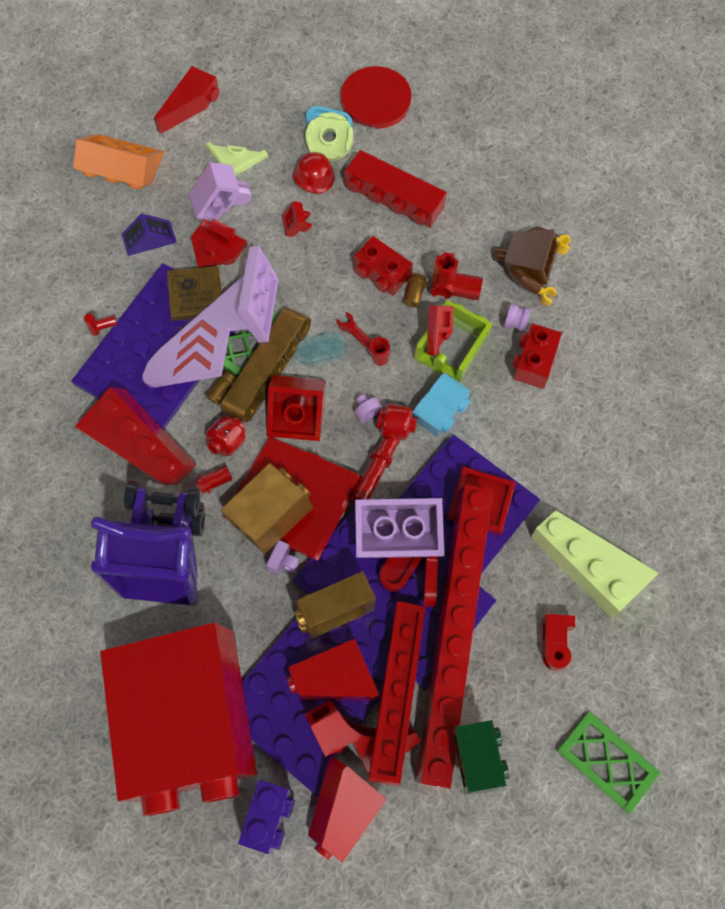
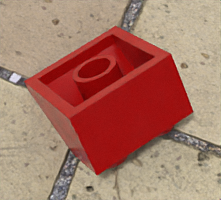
[267,375,326,441]

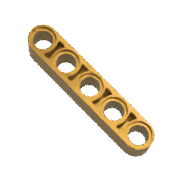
[221,308,311,423]

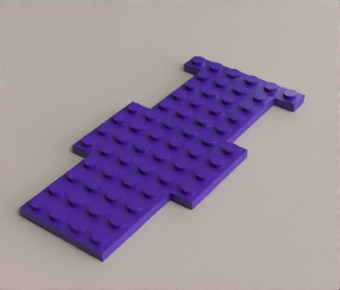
[242,434,541,797]

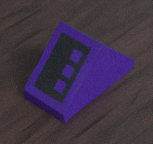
[122,213,177,256]

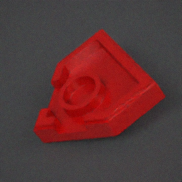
[191,218,247,268]

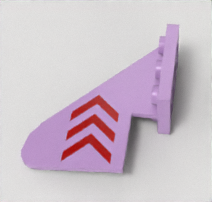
[143,246,279,388]

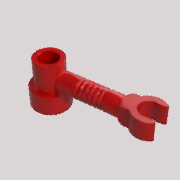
[337,312,390,366]

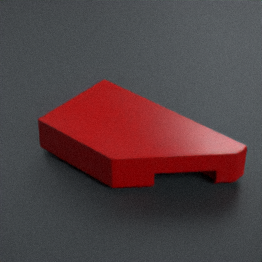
[427,305,453,355]

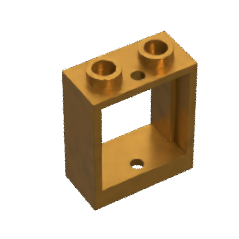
[294,571,376,640]

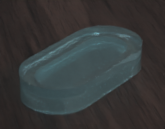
[295,332,347,366]

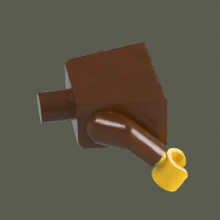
[495,226,571,306]

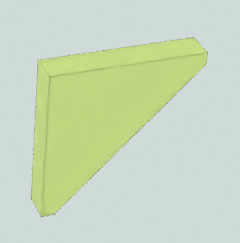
[206,142,268,176]

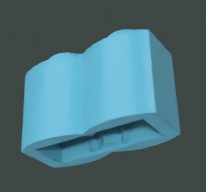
[412,373,471,437]

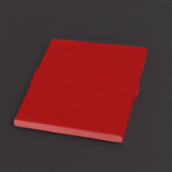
[222,436,362,561]

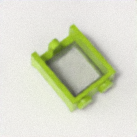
[414,300,493,383]

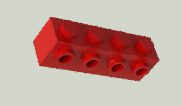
[345,150,447,228]

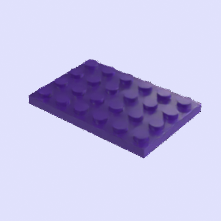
[71,263,235,430]

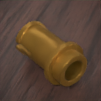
[404,273,428,308]
[205,370,236,406]

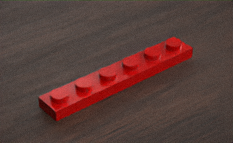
[368,601,426,786]

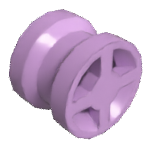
[504,303,532,333]

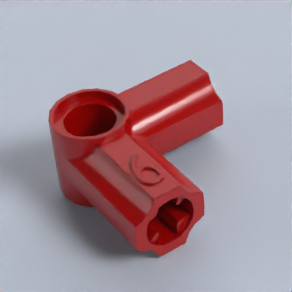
[430,252,483,301]

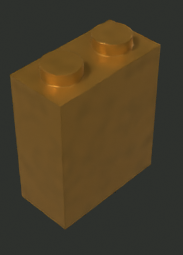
[221,463,314,554]

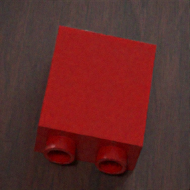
[100,622,257,817]

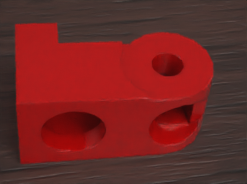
[542,614,575,671]

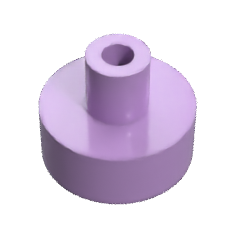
[355,395,383,423]

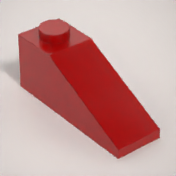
[154,66,220,134]

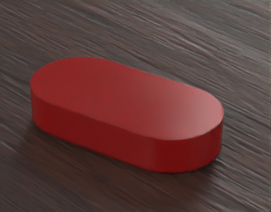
[379,557,422,592]
[423,557,438,607]

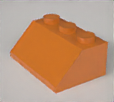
[73,133,165,189]

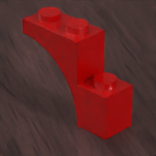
[304,700,421,772]

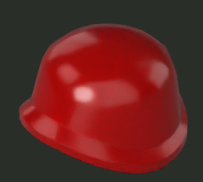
[292,152,335,194]

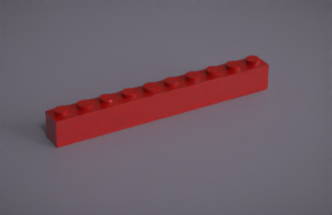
[415,485,493,789]

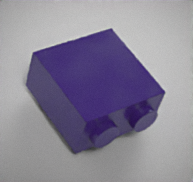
[238,780,295,854]

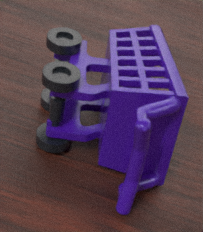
[91,481,205,606]

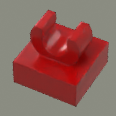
[282,201,312,237]

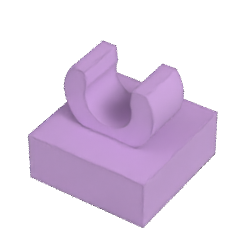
[266,540,299,576]

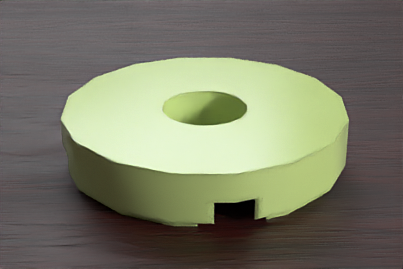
[305,112,354,161]

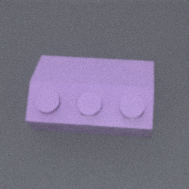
[355,498,444,558]

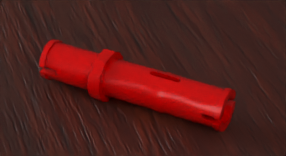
[351,436,400,504]

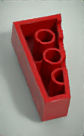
[75,387,197,485]

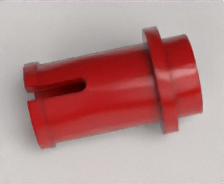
[195,465,233,494]

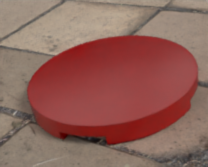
[341,66,412,129]

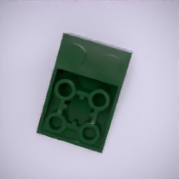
[452,720,510,795]

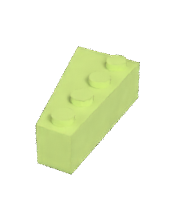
[531,510,659,618]

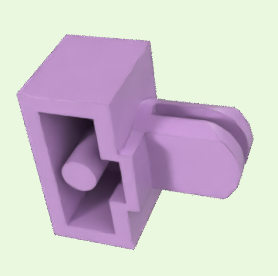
[189,162,252,220]

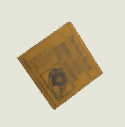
[167,266,222,321]

